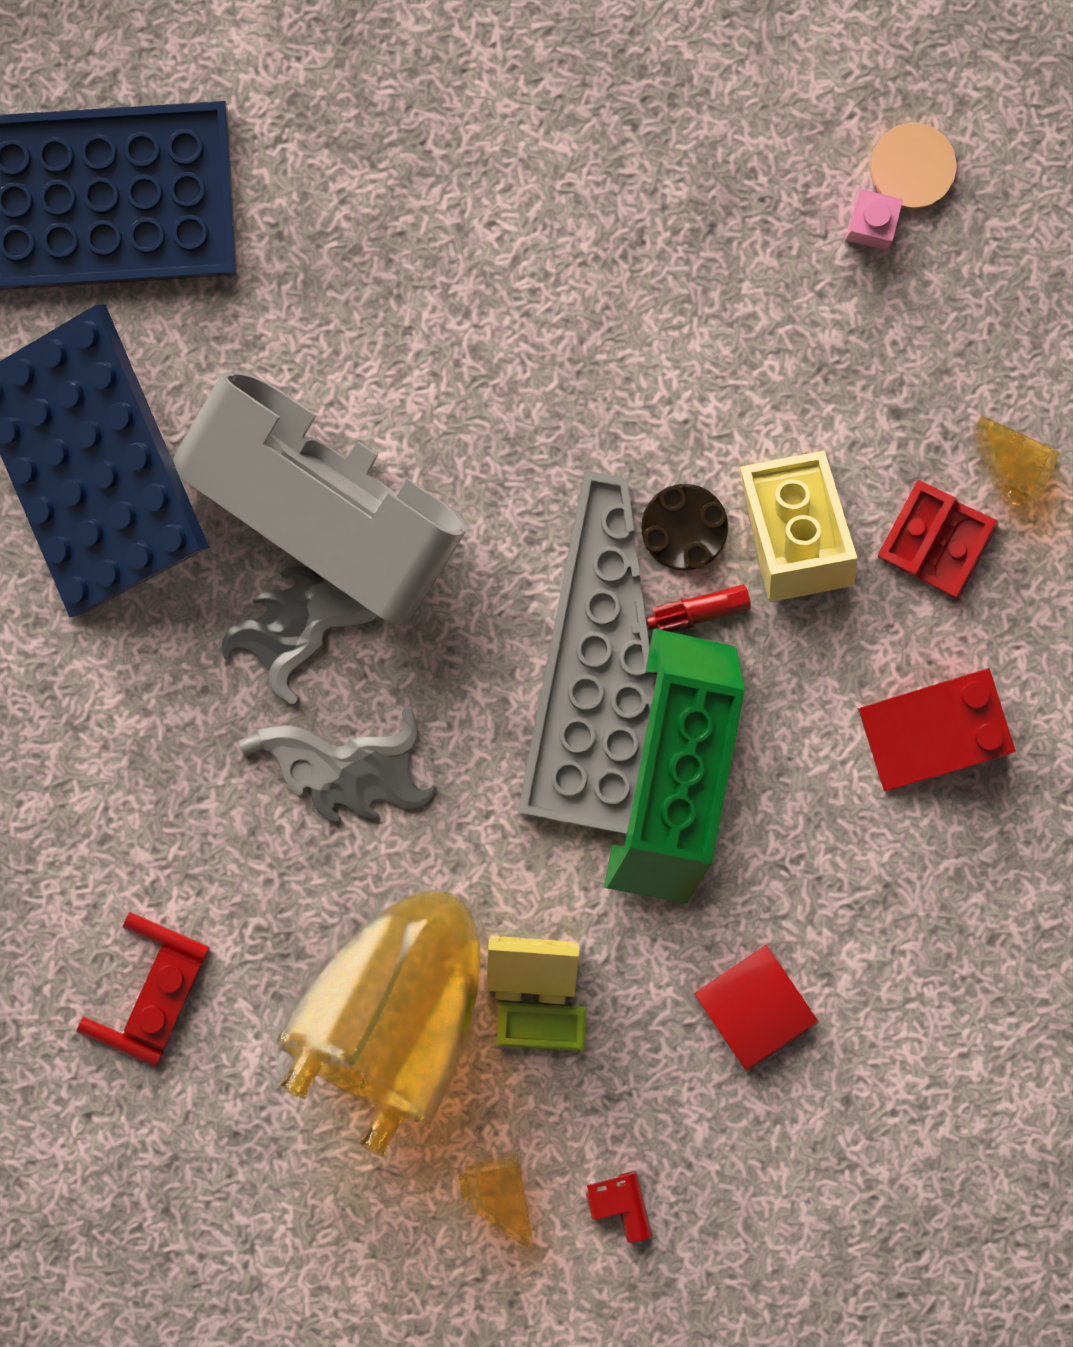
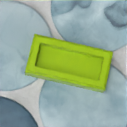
[497,1001,587,1051]

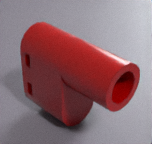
[585,1171,653,1243]

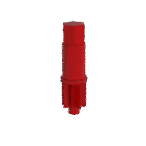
[646,584,751,632]

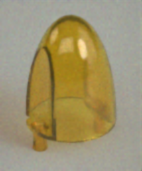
[276,891,480,1157]

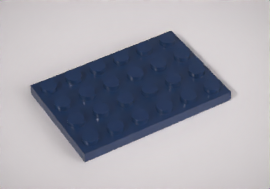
[0,101,237,290]
[0,304,210,618]

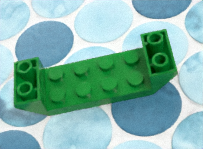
[604,629,745,903]

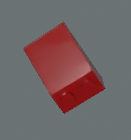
[858,668,1016,791]

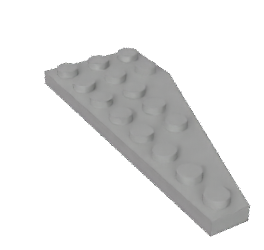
[518,470,655,834]

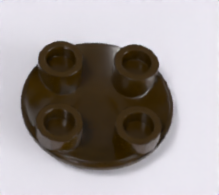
[641,484,728,571]

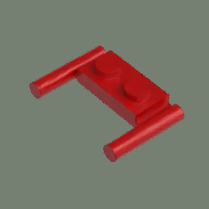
[76,912,210,1067]

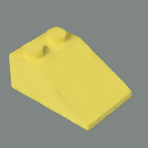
[740,451,857,602]
[486,936,580,1004]

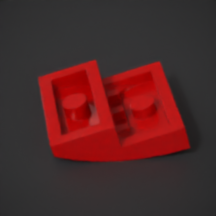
[877,480,999,600]
[694,945,819,1072]

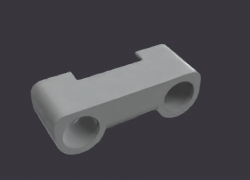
[172,371,467,625]

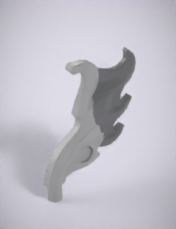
[222,567,379,705]
[238,708,436,821]

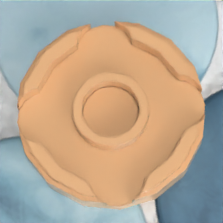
[869,122,957,211]

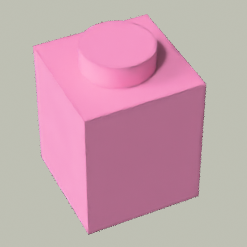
[845,189,903,251]

